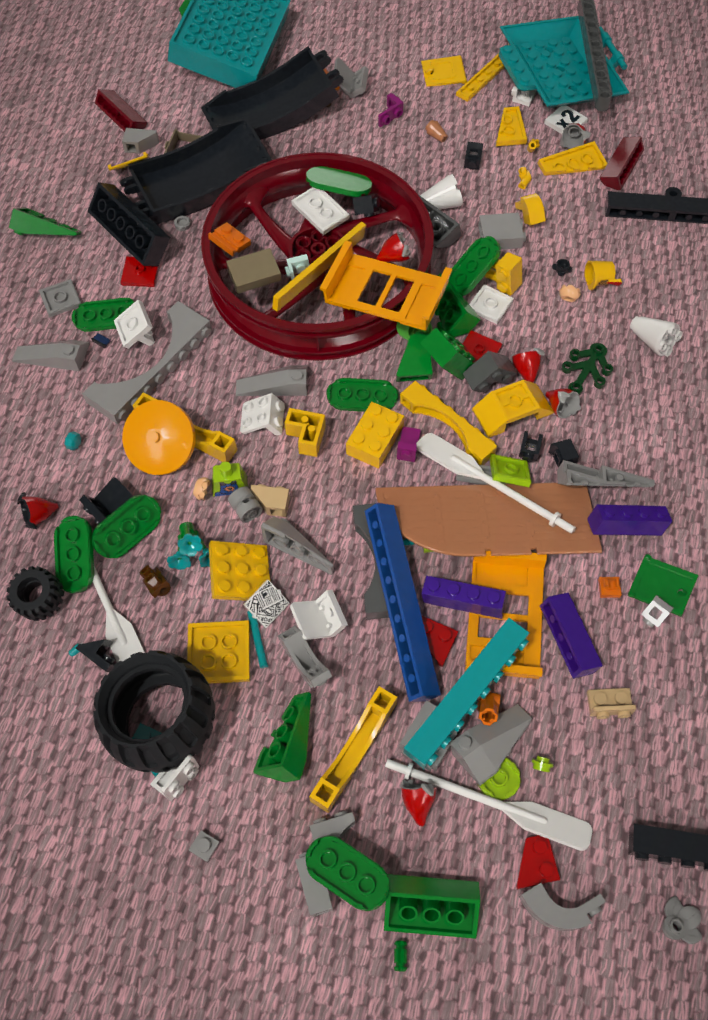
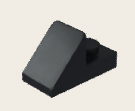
[76,639,115,673]

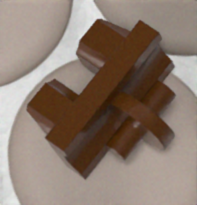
[139,565,171,598]

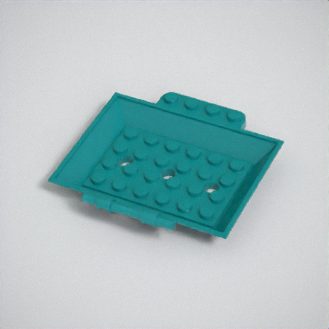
[499,16,630,108]

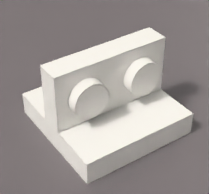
[114,300,155,349]

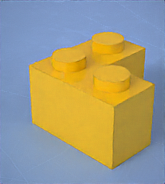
[285,408,326,457]

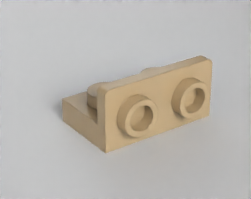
[587,688,636,719]

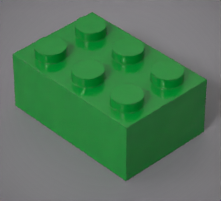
[421,328,475,380]

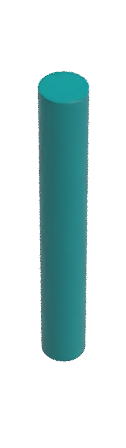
[247,611,268,669]

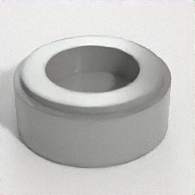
[174,216,191,231]

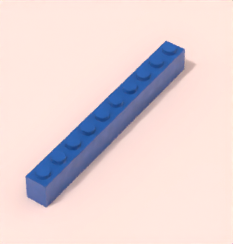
[365,503,441,702]

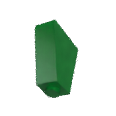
[396,332,433,382]

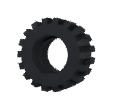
[6,566,64,621]

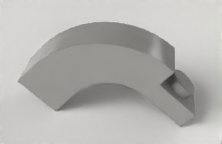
[278,625,332,688]
[519,883,606,931]

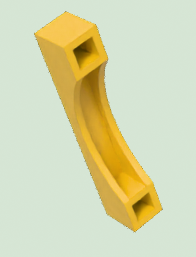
[400,381,497,465]
[132,392,237,462]
[309,686,397,814]

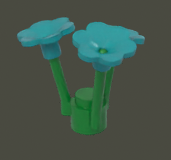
[167,522,210,570]

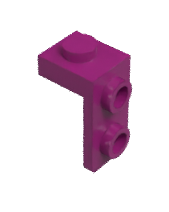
[378,92,404,127]
[397,427,421,462]

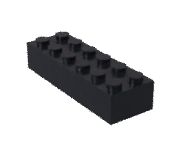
[87,182,171,267]

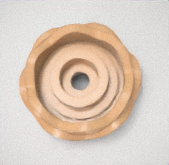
[559,285,581,302]
[193,477,210,500]

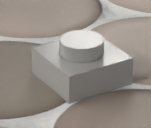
[189,830,220,863]

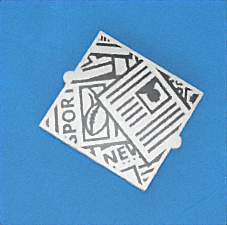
[243,580,289,628]

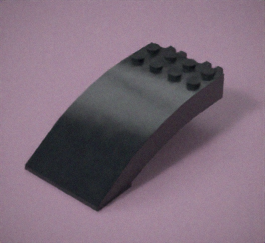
[201,46,344,140]
[120,117,272,224]

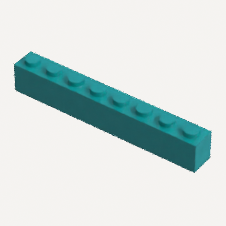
[403,618,529,769]

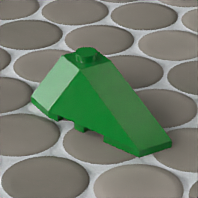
[9,207,81,236]
[435,273,481,337]
[253,692,311,783]

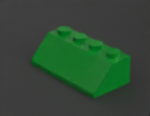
[384,874,480,939]

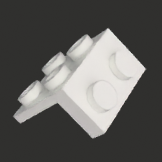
[240,393,285,435]
[290,590,348,640]
[150,754,200,802]

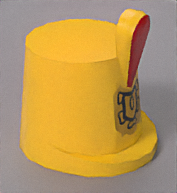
[584,261,622,290]

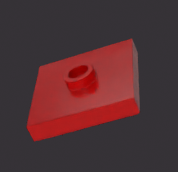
[120,256,159,287]
[463,330,502,362]

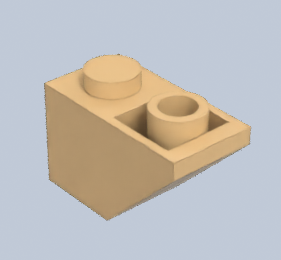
[251,484,290,517]

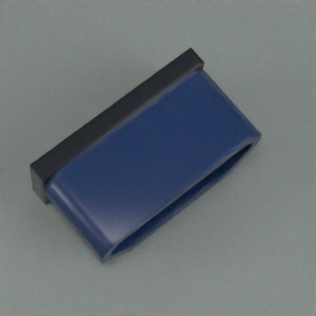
[91,333,110,348]

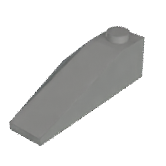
[12,340,90,371]
[236,365,308,396]
[261,516,334,575]
[450,704,532,786]

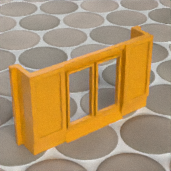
[320,241,452,331]
[465,551,547,679]

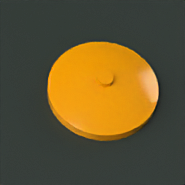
[122,400,196,475]

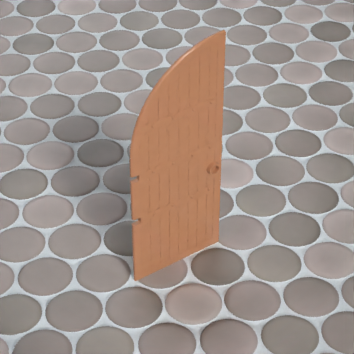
[375,483,602,557]

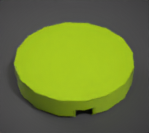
[478,758,520,801]

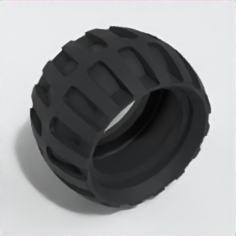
[93,650,215,773]

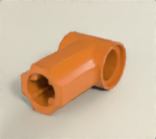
[477,692,501,726]

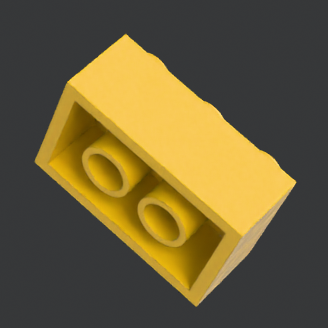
[346,401,404,469]

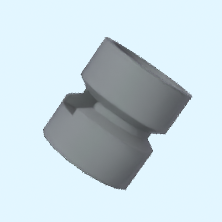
[228,487,263,523]

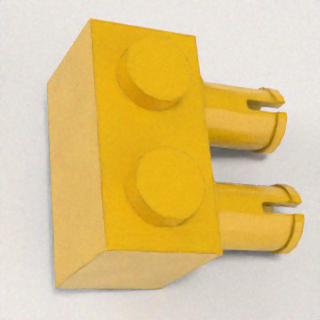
[484,252,522,296]

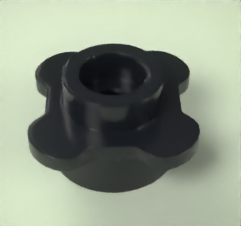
[552,259,572,276]

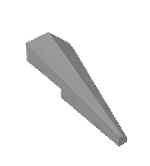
[557,460,655,487]

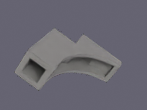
[295,811,355,918]

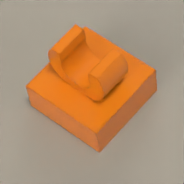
[598,577,622,598]

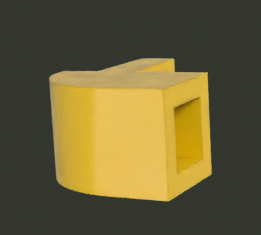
[515,193,546,225]

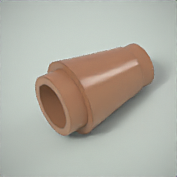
[425,120,448,143]

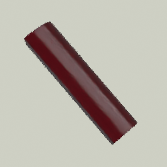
[95,89,148,132]
[599,136,644,190]

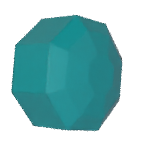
[64,431,82,451]

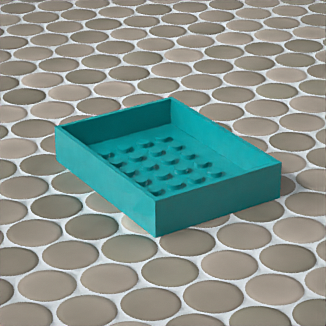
[168,0,291,88]

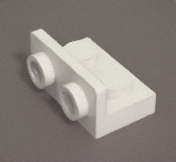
[511,86,538,106]

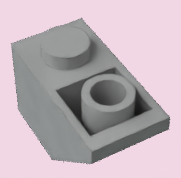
[122,128,159,154]

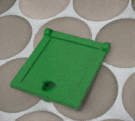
[627,554,698,617]

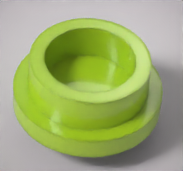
[531,755,553,772]

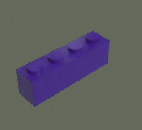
[587,504,673,536]
[422,575,506,619]
[540,593,603,679]

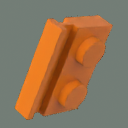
[208,222,251,257]

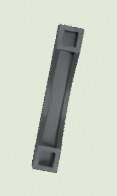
[353,503,389,620]

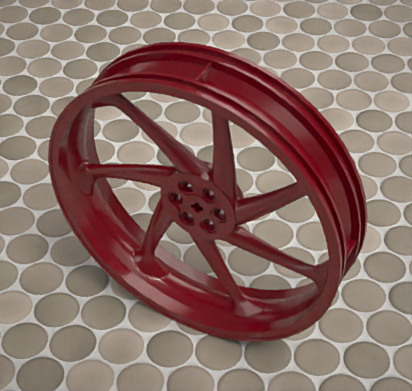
[201,152,434,361]

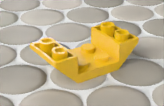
[472,380,554,438]

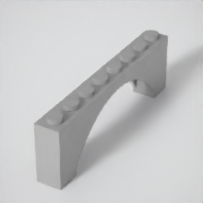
[82,301,212,424]

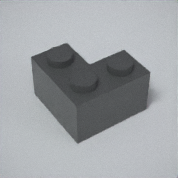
[463,351,517,392]

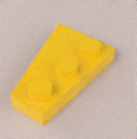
[496,106,527,146]

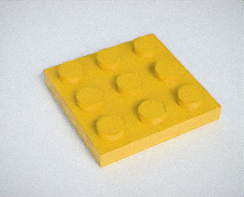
[209,541,270,601]
[187,620,250,684]

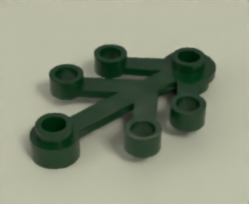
[561,343,613,396]

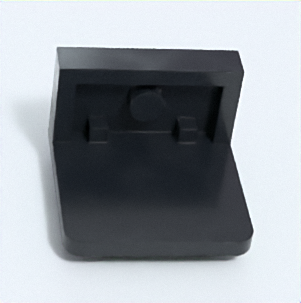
[79,477,134,524]

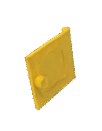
[421,55,467,87]
[108,152,150,171]

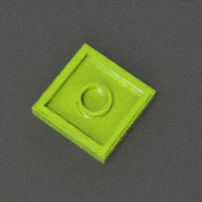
[489,454,531,487]

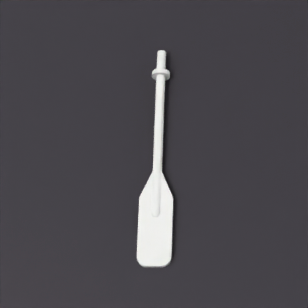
[416,433,576,534]
[93,566,145,663]
[385,759,592,851]

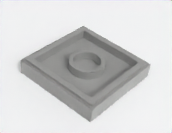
[39,279,81,317]

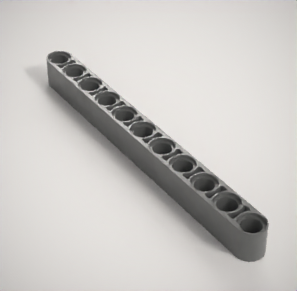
[577,0,612,112]

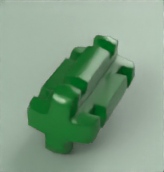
[394,941,407,972]

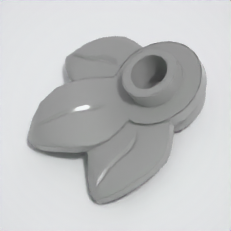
[662,896,703,944]

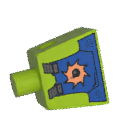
[212,462,248,497]

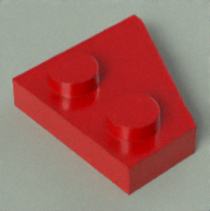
[421,615,458,667]
[516,835,560,890]

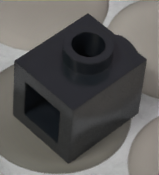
[352,193,380,217]

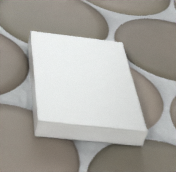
[291,187,350,235]

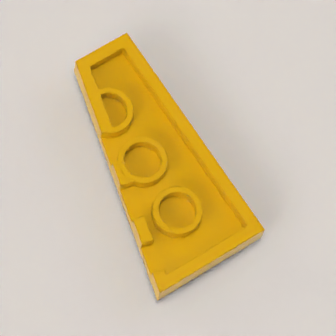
[538,141,608,176]

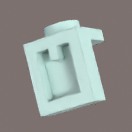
[285,254,309,280]

